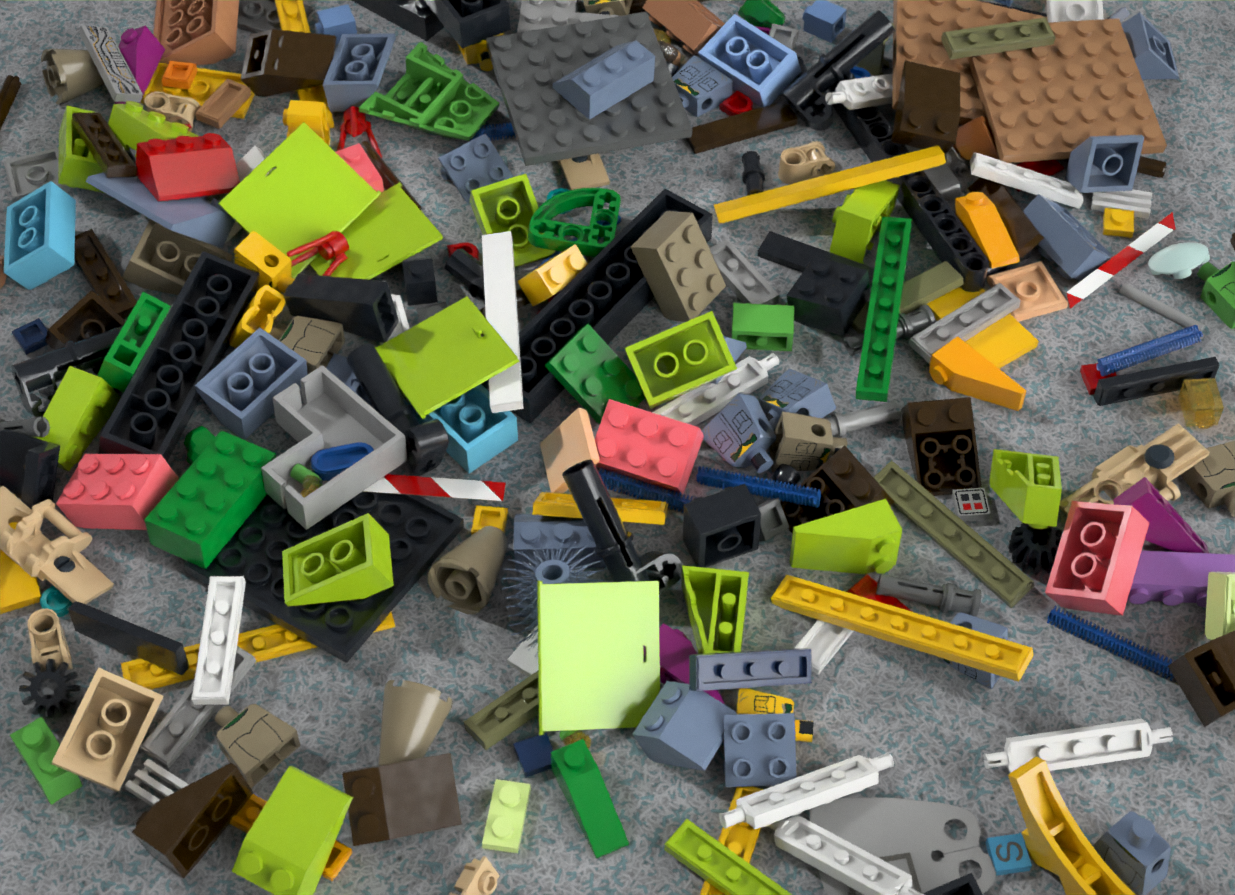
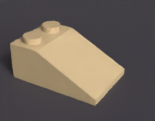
[51,667,164,792]

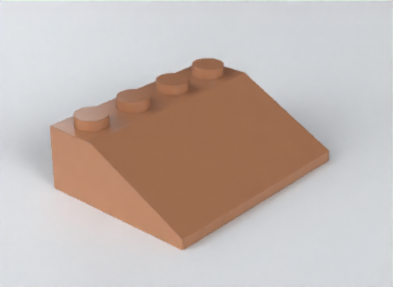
[153,0,239,65]

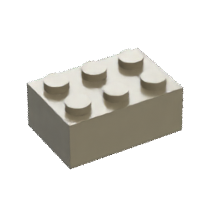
[631,211,726,322]

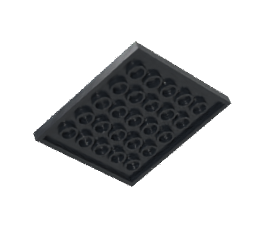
[184,491,464,663]

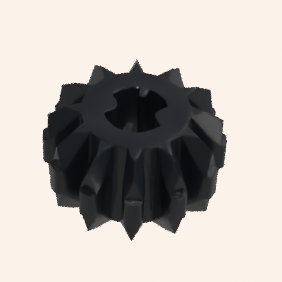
[1008,523,1062,575]
[19,659,81,718]

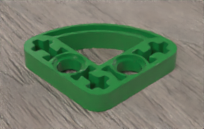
[528,188,621,257]

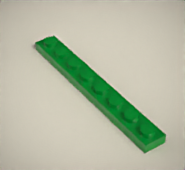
[856,217,912,402]

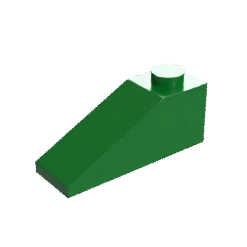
[97,292,171,393]
[551,739,629,859]

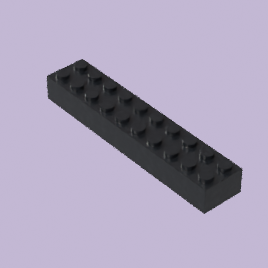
[481,189,713,423]

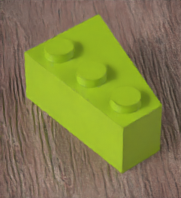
[108,101,198,157]
[58,105,104,193]
[829,180,901,264]
[34,366,121,471]
[989,449,1062,529]
[681,565,749,654]

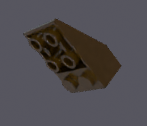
[241,29,337,97]
[901,397,982,496]
[780,445,895,534]
[1168,631,1235,727]

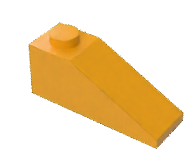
[955,192,1019,269]
[929,336,1027,411]

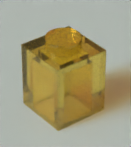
[1178,378,1224,429]

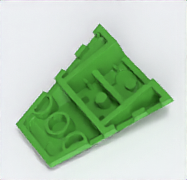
[359,41,499,141]

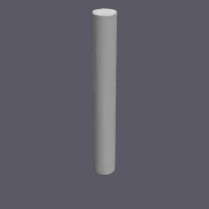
[1119,283,1205,332]

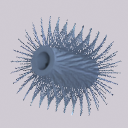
[502,536,605,657]

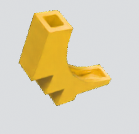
[1008,757,1136,895]

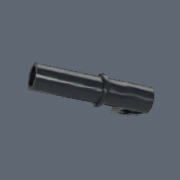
[781,10,895,131]
[11,325,124,417]
[347,344,449,476]
[562,460,682,594]

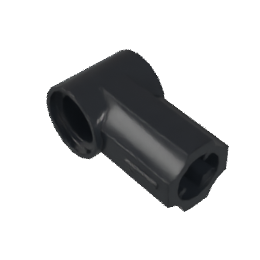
[444,248,485,304]

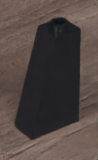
[284,274,399,343]

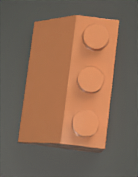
[642,0,725,55]

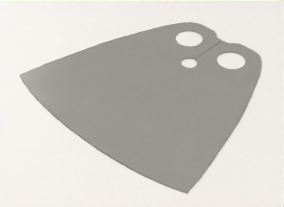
[810,797,996,895]

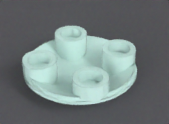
[1148,242,1210,279]

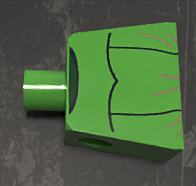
[1197,261,1235,329]

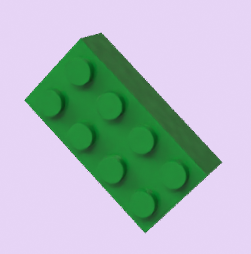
[144,430,276,569]

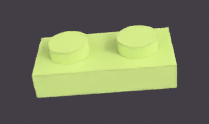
[482,779,531,853]

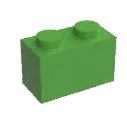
[731,303,794,351]
[10,717,83,804]

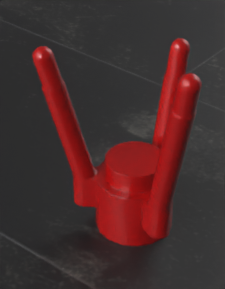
[337,106,382,158]
[287,230,349,276]

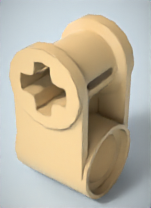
[144,91,201,132]
[778,141,835,184]
[27,608,73,675]

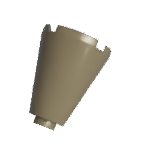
[41,48,105,104]
[427,526,509,614]
[378,680,453,765]

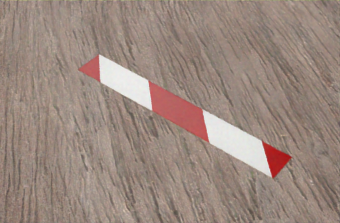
[1066,212,1176,309]
[364,474,506,501]

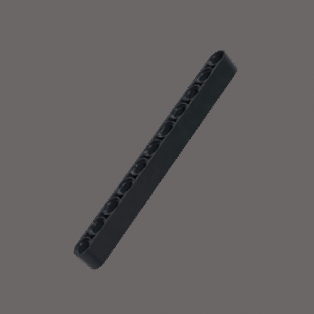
[828,71,989,292]

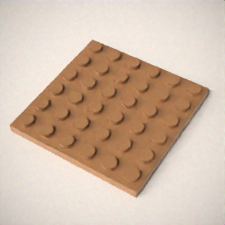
[892,0,1048,125]
[961,19,1167,163]

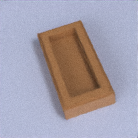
[195,79,251,129]

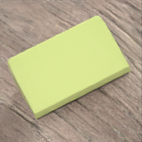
[1205,572,1235,640]

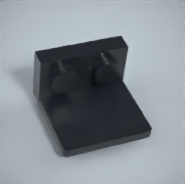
[0,429,60,509]

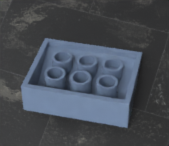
[86,164,235,248]

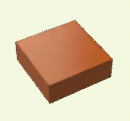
[161,61,198,89]

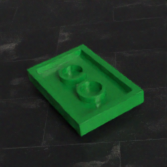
[545,324,645,425]

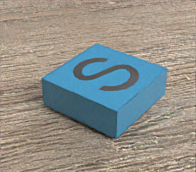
[985,833,1032,876]

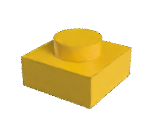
[1103,208,1134,238]

